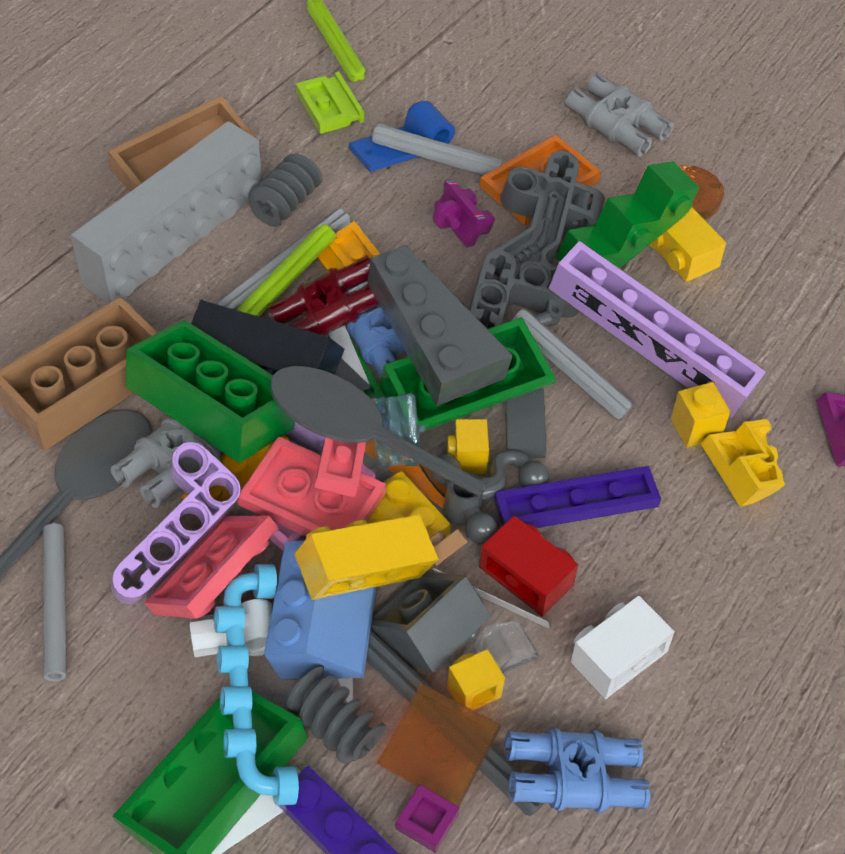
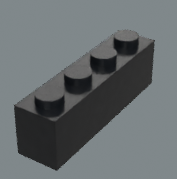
[191,300,345,375]

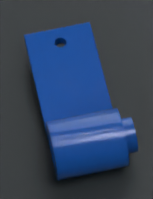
[348,101,455,172]

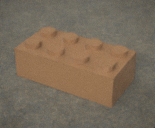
[0,297,158,451]

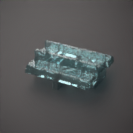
[372,393,426,468]

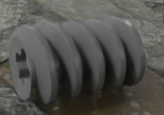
[249,154,323,227]
[287,666,387,764]

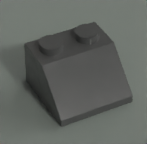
[371,572,491,673]

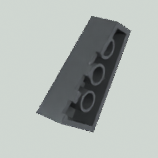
[368,245,513,406]

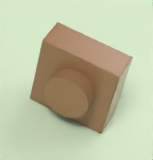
[429,529,467,570]

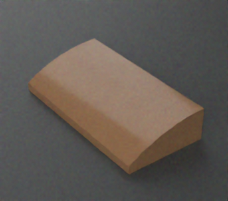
[108,95,260,191]

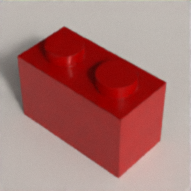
[479,515,579,617]

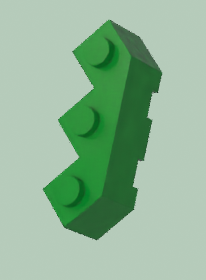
[556,161,700,269]

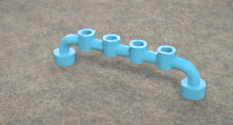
[214,564,299,805]

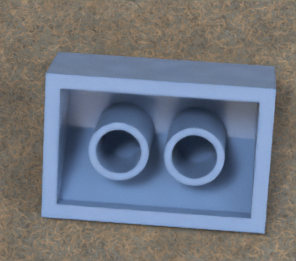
[264,540,377,680]

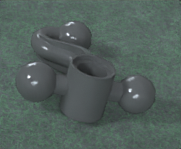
[430,450,549,544]

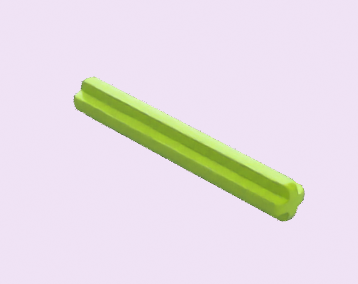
[307,0,366,83]
[236,224,336,317]

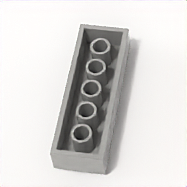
[70,121,262,304]

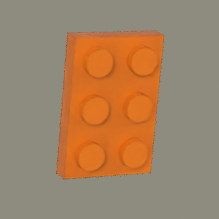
[480,135,602,226]

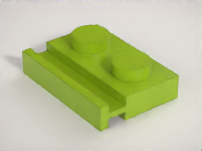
[296,72,364,134]

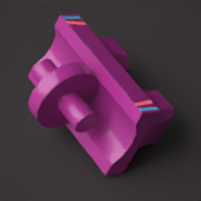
[433,180,495,247]

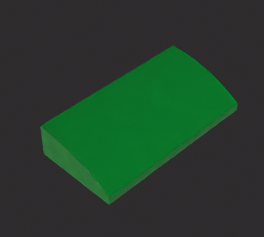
[112,686,308,854]

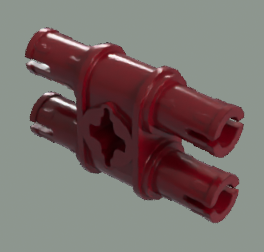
[269,255,379,336]

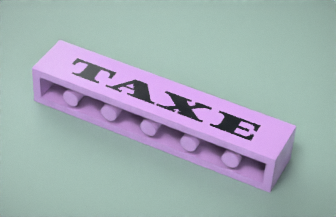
[548,241,766,419]

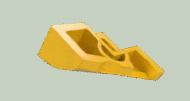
[700,419,785,507]

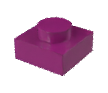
[395,785,460,853]

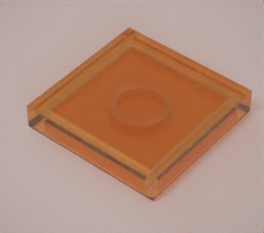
[377,684,501,807]

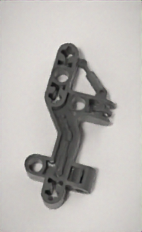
[469,150,605,329]

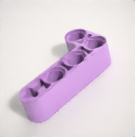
[111,442,240,604]

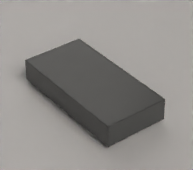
[505,388,547,458]

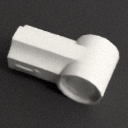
[190,599,273,657]

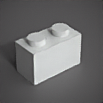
[571,596,675,700]

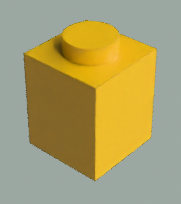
[671,382,730,448]

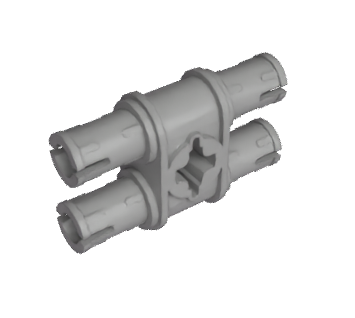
[565,73,674,157]
[111,418,223,508]

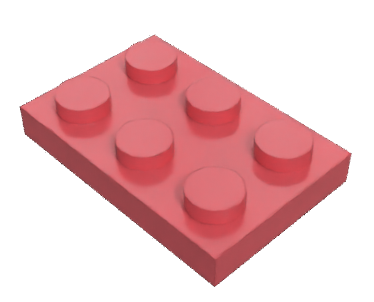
[238,437,386,536]
[144,515,279,619]

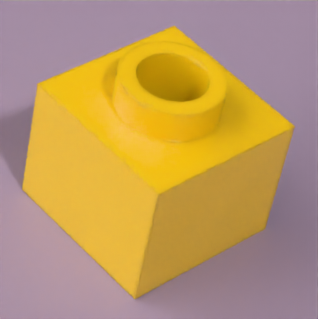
[447,419,489,474]
[447,649,505,715]

